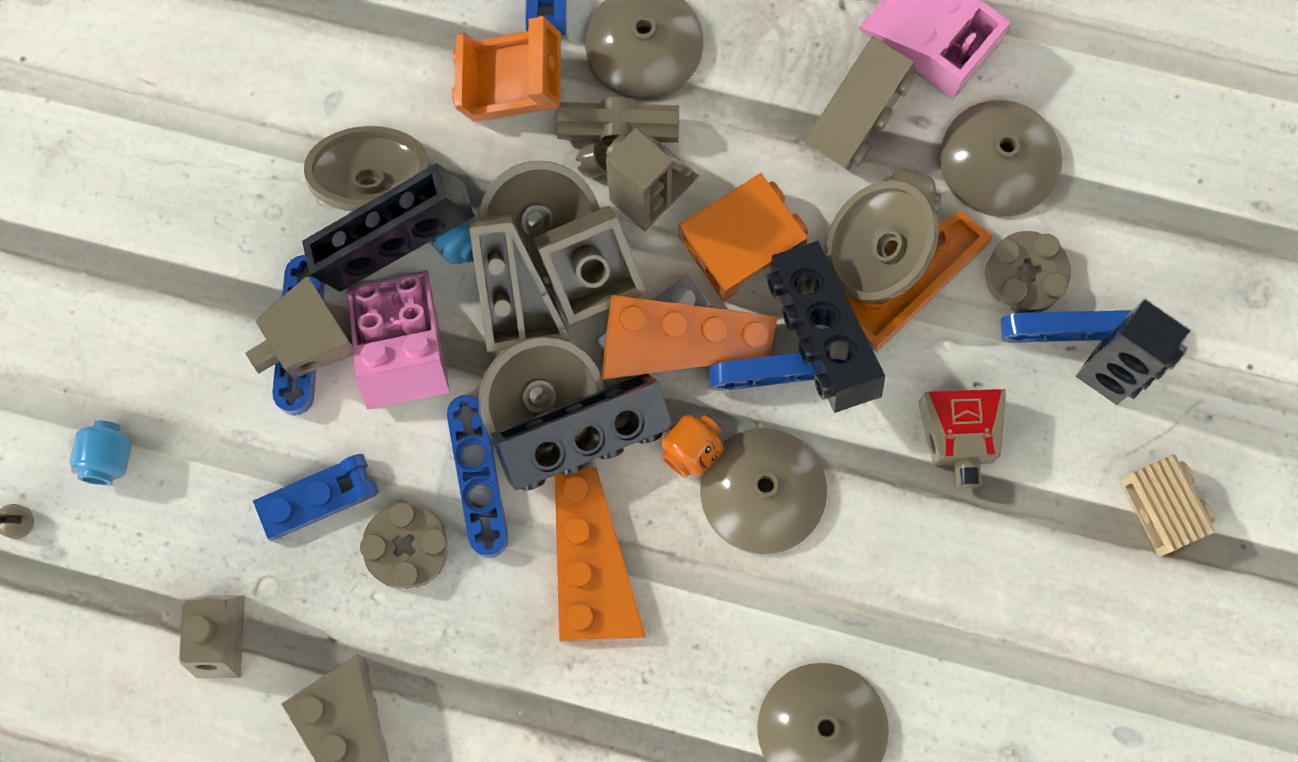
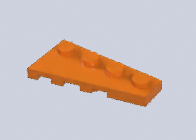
[845,210,992,353]
[601,295,777,379]
[555,468,646,642]

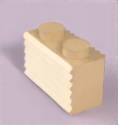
[1120,454,1216,557]

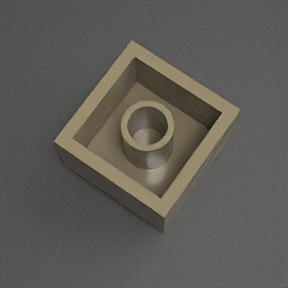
[533,206,647,325]

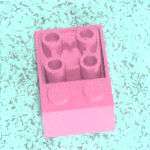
[859,0,1011,100]
[347,271,450,410]

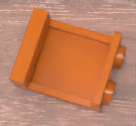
[452,16,561,122]
[678,173,808,302]

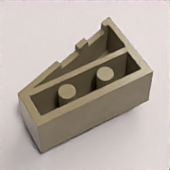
[804,36,917,171]
[606,128,700,232]
[469,214,571,352]
[281,654,390,762]

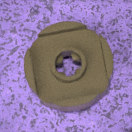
[985,231,1071,313]
[360,502,448,589]

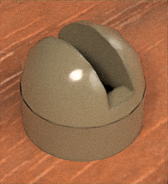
[576,142,608,177]
[0,504,34,539]

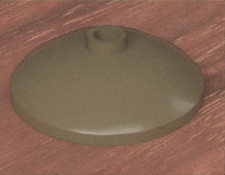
[585,0,703,99]
[940,100,1062,217]
[304,126,428,212]
[477,160,600,284]
[825,180,939,303]
[479,336,604,459]
[700,428,827,554]
[757,663,889,762]

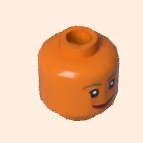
[661,415,724,478]

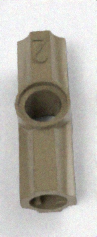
[557,96,679,147]

